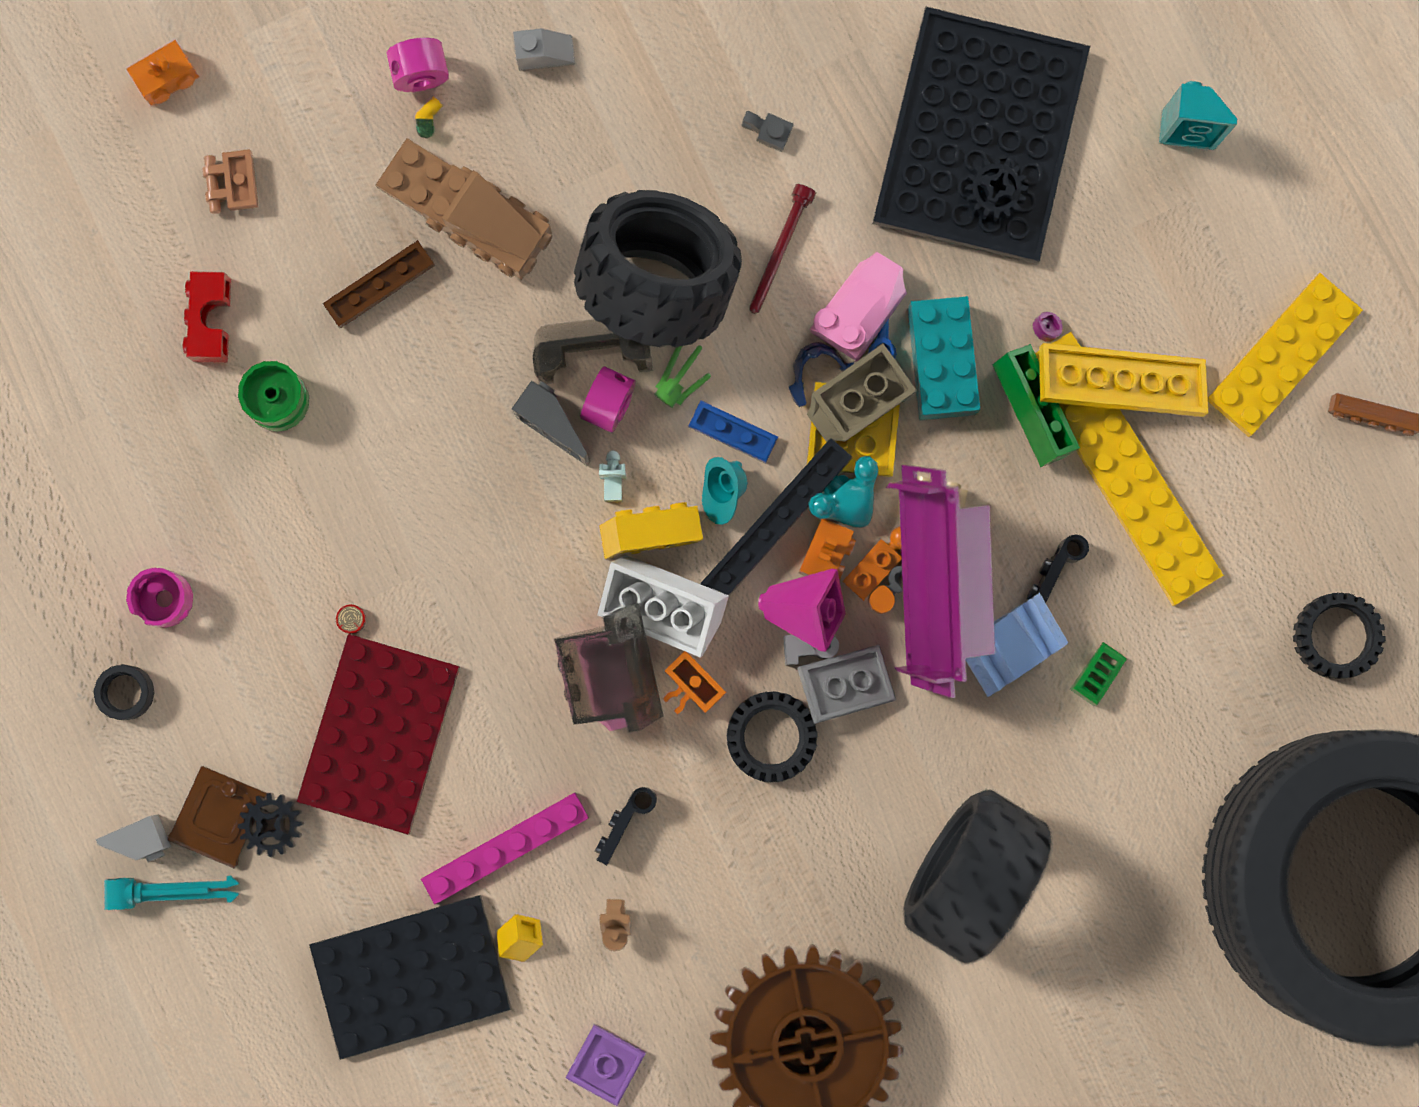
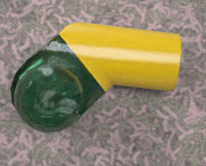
[415,97,443,138]

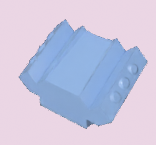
[966,593,1068,697]

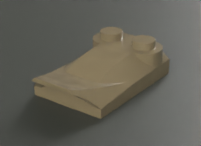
[807,344,917,442]

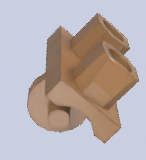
[599,899,631,952]

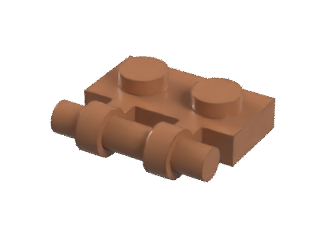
[202,149,259,214]

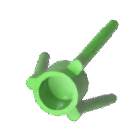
[654,345,711,408]

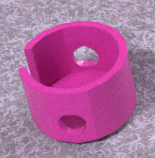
[386,37,449,92]
[580,366,636,433]
[126,568,193,628]

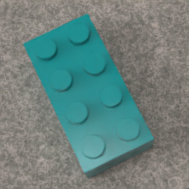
[907,296,981,421]

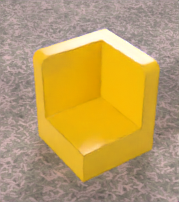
[497,914,543,962]

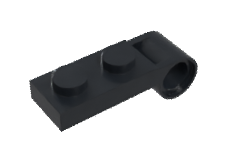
[1026,534,1089,603]
[595,787,657,866]

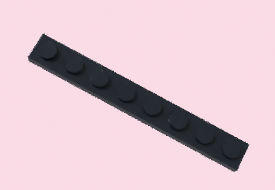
[700,438,853,596]

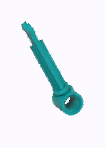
[104,875,239,910]

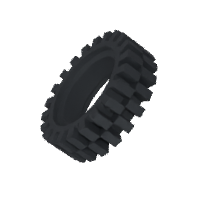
[726,691,818,782]

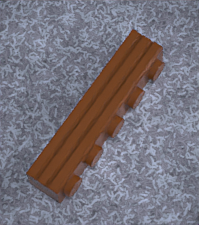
[1328,393,1419,436]

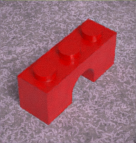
[183,271,231,363]

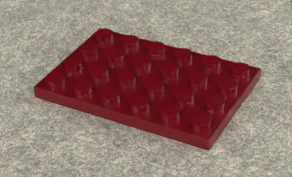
[296,634,460,835]

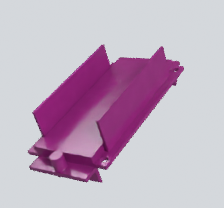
[886,465,995,698]

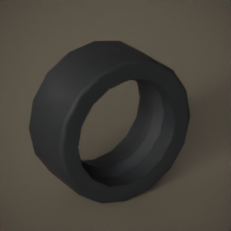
[93,664,155,720]

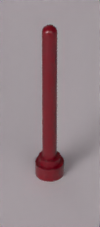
[749,184,816,314]

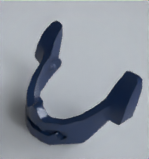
[789,342,854,407]

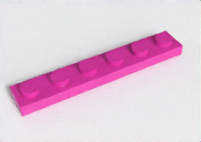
[421,792,589,905]

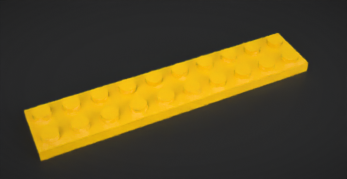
[1035,332,1224,606]

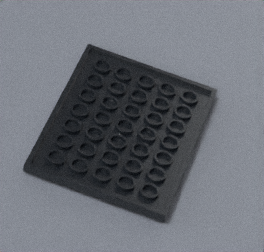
[872,6,1090,264]

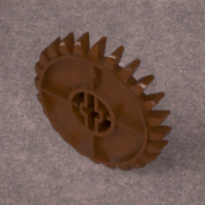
[710,944,904,1107]

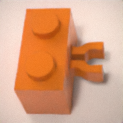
[127,40,199,106]
[798,519,856,580]
[662,651,726,715]

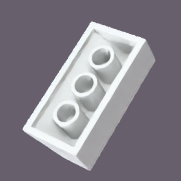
[597,555,729,657]

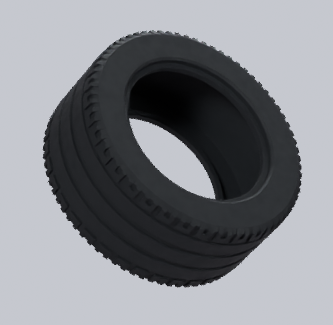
[1202,730,1419,1048]

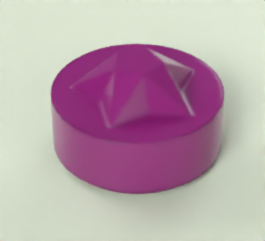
[1033,312,1063,342]

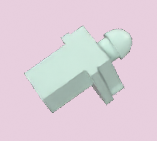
[599,450,626,502]

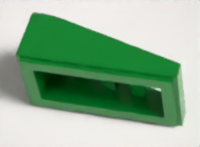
[1070,642,1127,706]

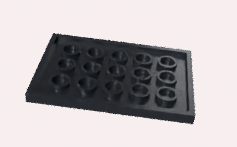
[309,894,512,1060]

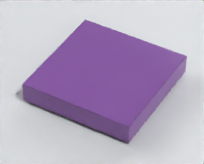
[565,1024,646,1106]

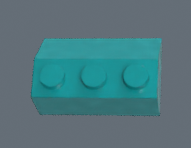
[1159,81,1238,150]

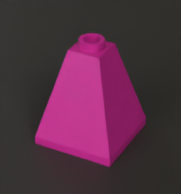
[758,569,846,652]

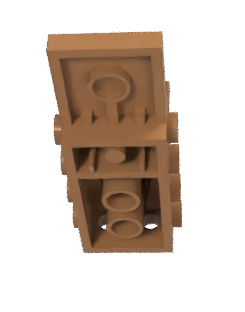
[376,138,553,280]

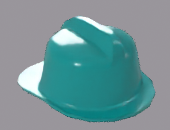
[702,457,748,525]

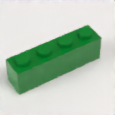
[992,344,1080,467]

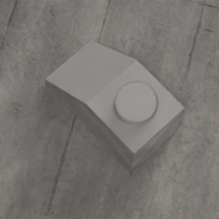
[513,28,575,70]
[96,815,171,862]

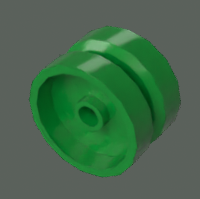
[238,361,309,431]

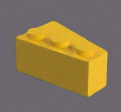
[599,502,703,559]

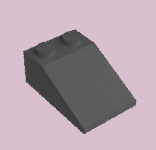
[512,380,590,466]

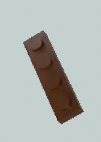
[322,240,435,329]

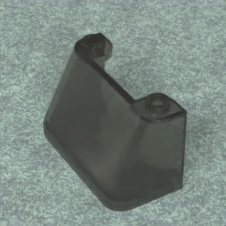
[533,319,653,384]

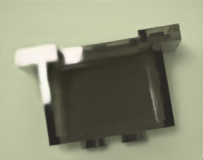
[554,603,664,732]

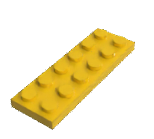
[1208,273,1363,437]
[1039,343,1208,417]

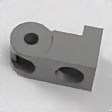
[783,635,839,665]

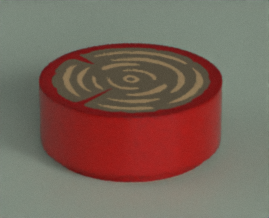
[336,604,366,634]

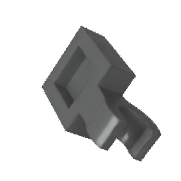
[741,111,794,152]

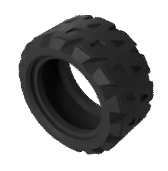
[574,190,742,347]
[903,789,1052,964]

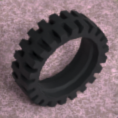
[1293,593,1386,679]

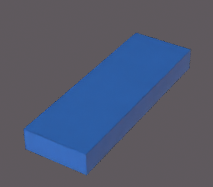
[688,400,778,464]

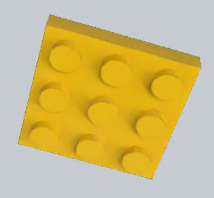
[807,382,900,477]

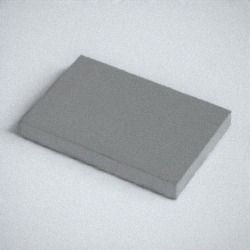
[797,645,896,724]

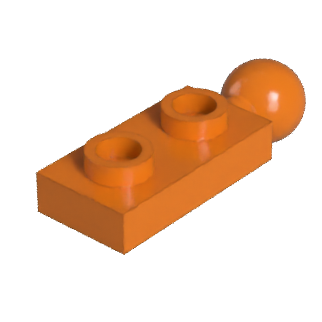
[842,527,902,601]

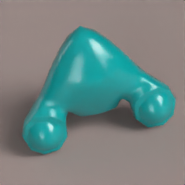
[808,456,878,528]

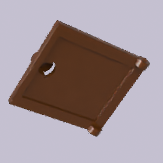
[167,766,268,869]

